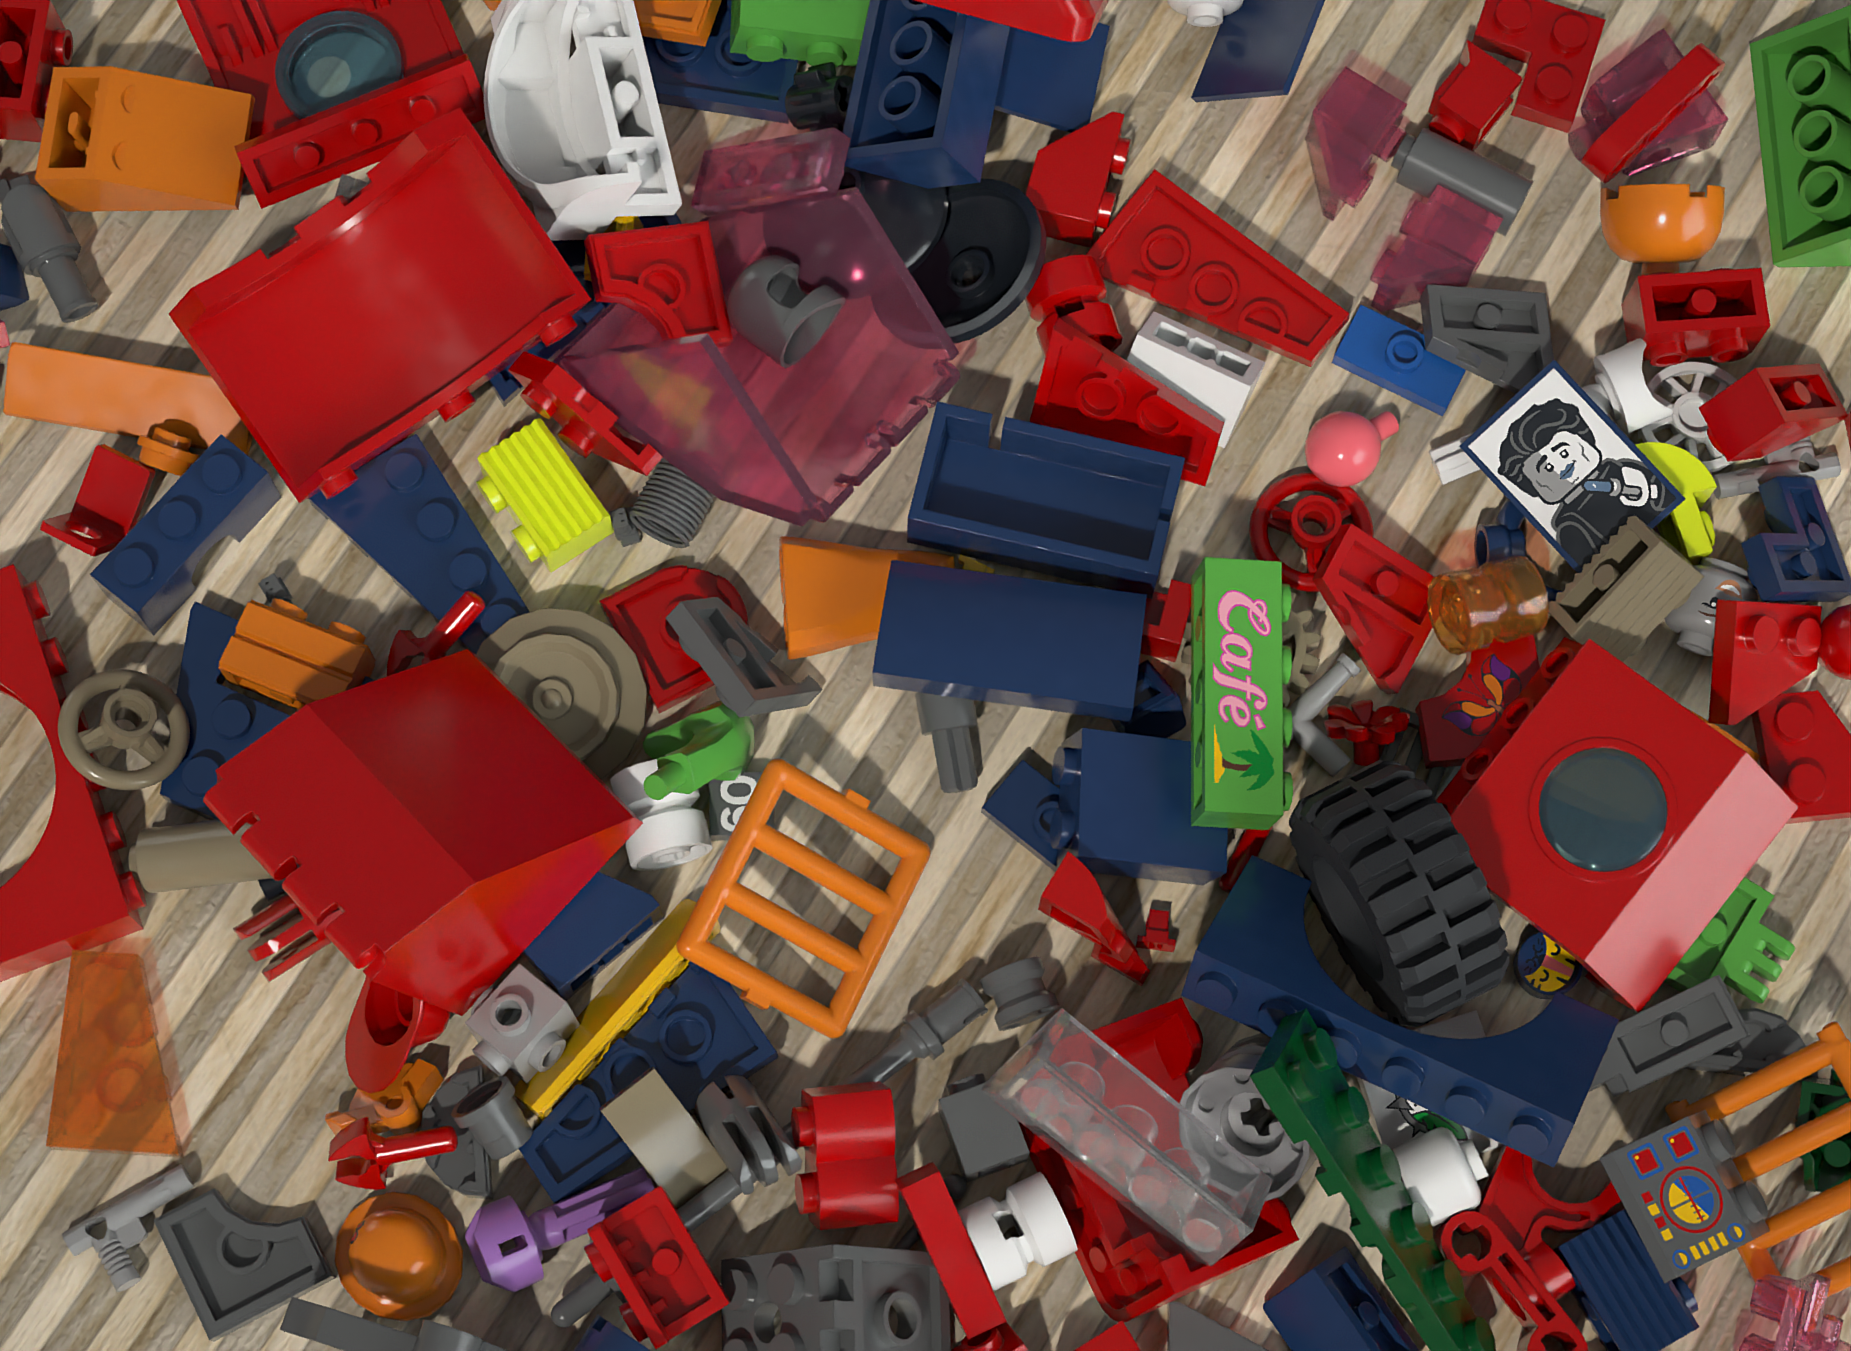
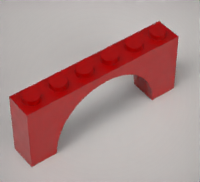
[0,564,147,982]

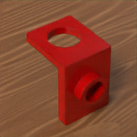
[40,444,156,557]

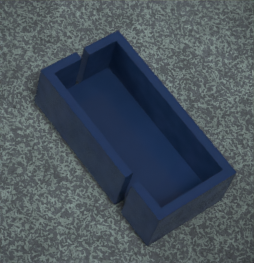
[907,401,1185,599]

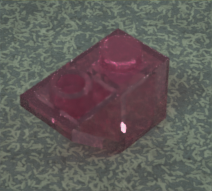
[1305,66,1407,221]
[1370,185,1503,312]

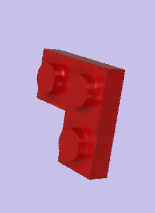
[1472,0,1606,133]

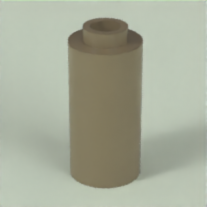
[129,819,273,893]

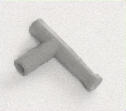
[1283,653,1361,777]

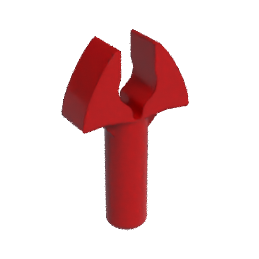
[387,591,485,676]
[328,1117,458,1190]

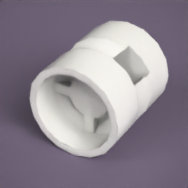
[610,759,713,871]
[958,1172,1078,1292]

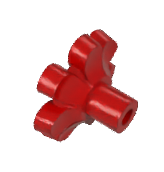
[1324,699,1410,766]

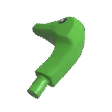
[643,700,755,800]

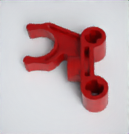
[1433,1144,1622,1351]

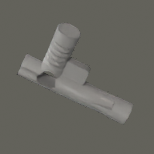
[1713,436,1841,499]
[62,1164,195,1292]

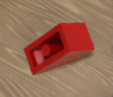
[1699,363,1848,462]

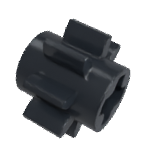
[785,62,853,143]

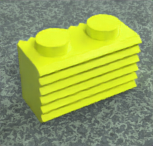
[476,418,614,573]

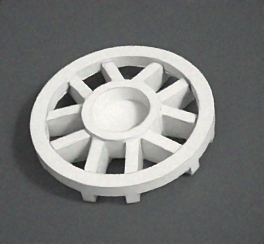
[1637,362,1737,473]

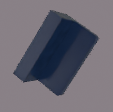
[1263,1246,1419,1351]

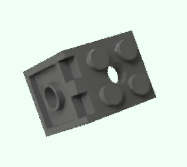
[721,1244,951,1351]

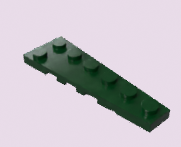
[1250,1008,1496,1351]

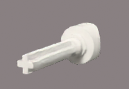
[1429,338,1673,485]

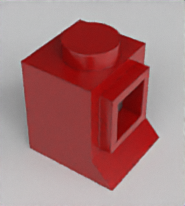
[1428,40,1522,152]

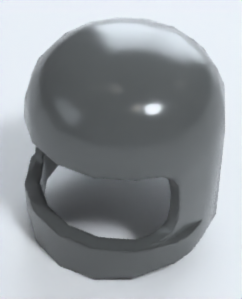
[727,255,846,368]

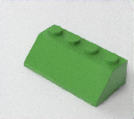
[1750,5,1851,268]

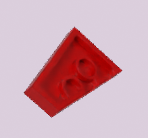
[1029,317,1224,486]

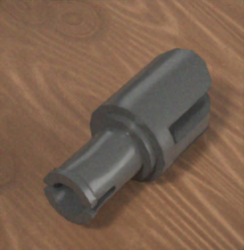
[1,183,98,323]

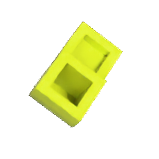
[1635,442,1717,565]

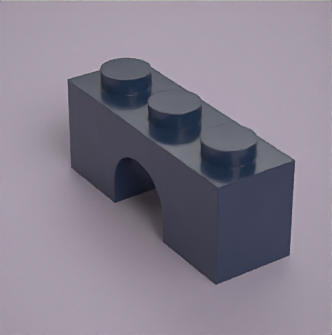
[90,434,282,636]

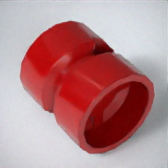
[1025,255,1123,359]

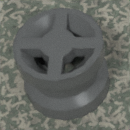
[980,957,1060,1031]

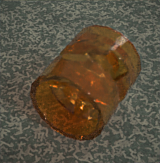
[1427,555,1549,655]

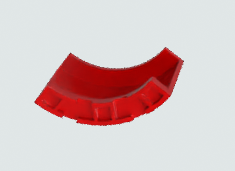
[169,107,592,504]

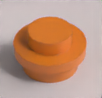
[137,427,200,476]

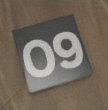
[709,772,775,841]

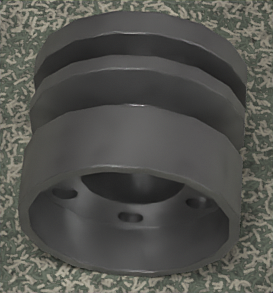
[1174,1033,1318,1204]

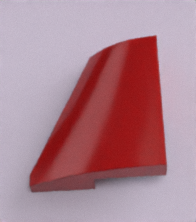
[1038,851,1150,987]

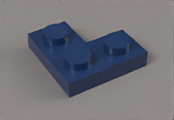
[1741,476,1851,602]

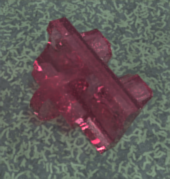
[1739,1272,1851,1351]

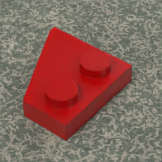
[508,351,662,476]
[1312,523,1453,694]
[1708,599,1822,725]
[1751,690,1851,824]

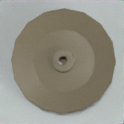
[476,608,647,780]

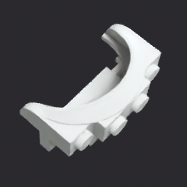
[484,0,682,240]

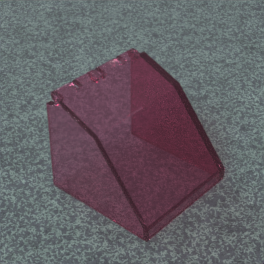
[552,187,961,527]

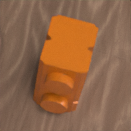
[218,598,376,710]

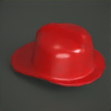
[345,964,451,1093]

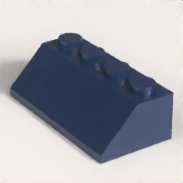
[837,0,1010,189]

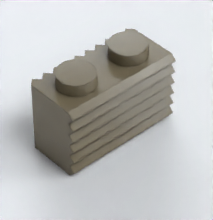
[1547,516,1705,662]

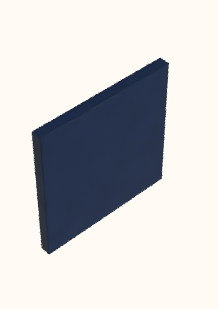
[1191,0,1325,103]
[994,22,1110,133]

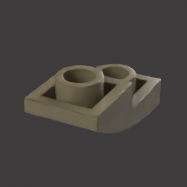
[599,1067,728,1209]

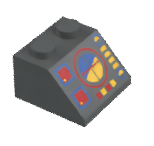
[1599,1110,1770,1283]

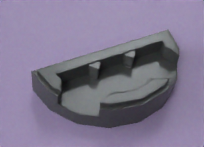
[1683,1008,1818,1083]
[421,1065,493,1200]

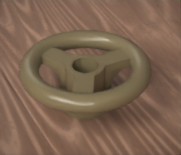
[58,669,190,790]

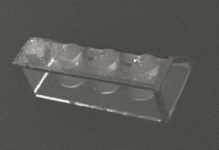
[981,1008,1273,1266]

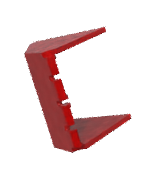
[203,649,643,1016]

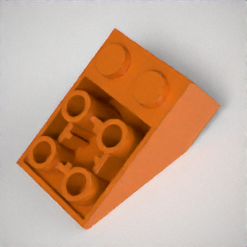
[35,66,255,212]

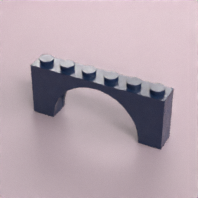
[1181,855,1619,1168]

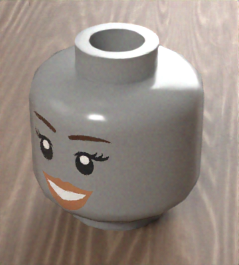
[1664,557,1758,656]

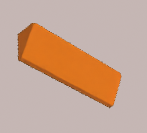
[3,342,253,455]

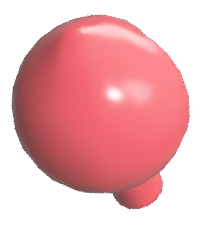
[1305,411,1399,487]

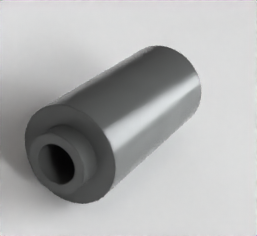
[1391,128,1534,236]

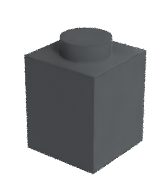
[938,1073,1029,1183]

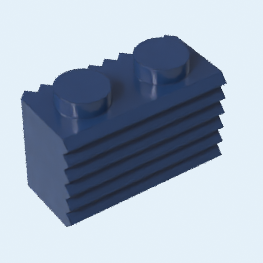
[1553,1209,1699,1351]

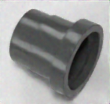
[451,1076,533,1160]

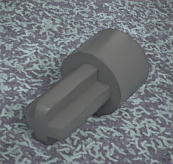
[915,692,978,793]

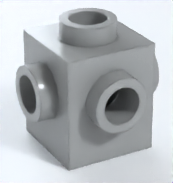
[465,964,580,1084]

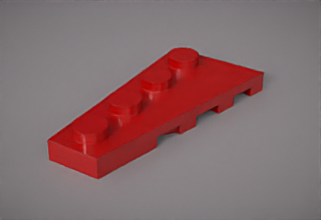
[1086,169,1350,367]

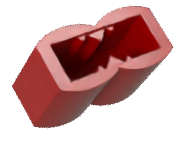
[791,1081,899,1230]

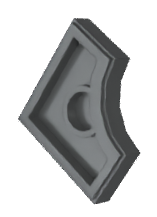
[154,1188,335,1342]

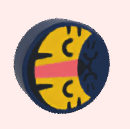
[1513,932,1583,999]

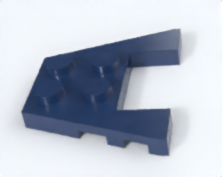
[160,602,375,820]

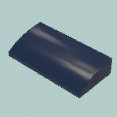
[872,560,1147,721]

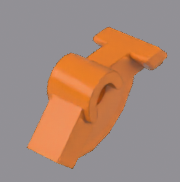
[325,1058,444,1136]

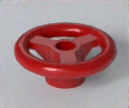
[1249,472,1374,592]

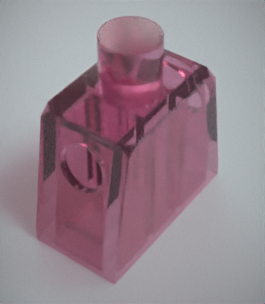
[1568,28,1729,176]

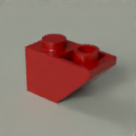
[1025,111,1131,248]

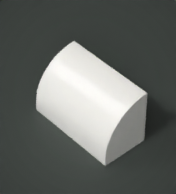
[1126,312,1266,448]

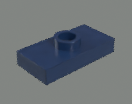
[981,759,1097,876]

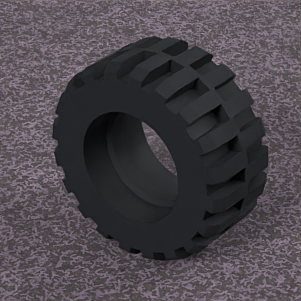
[1289,760,1509,1027]

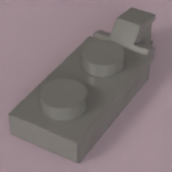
[1588,975,1751,1098]

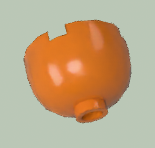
[1600,184,1725,275]

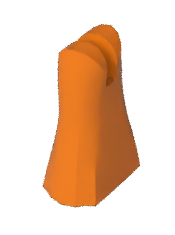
[779,536,955,660]

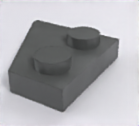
[1420,284,1554,394]

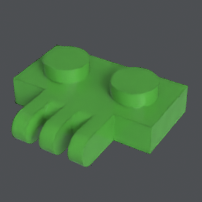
[1664,877,1796,1003]

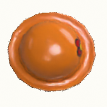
[334,1191,463,1322]

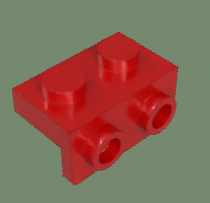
[584,1185,731,1349]

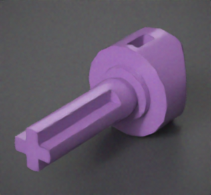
[465,1167,654,1292]

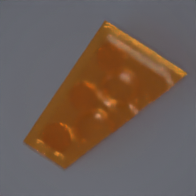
[46,950,184,1158]

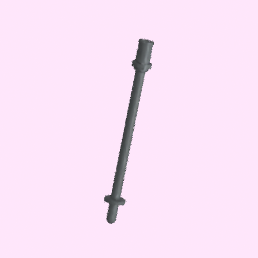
[551,978,988,1327]

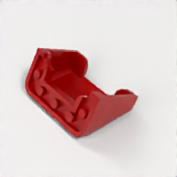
[1007,997,1299,1322]

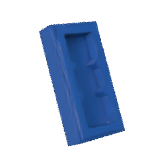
[1332,305,1466,417]

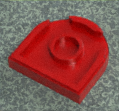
[599,565,749,714]

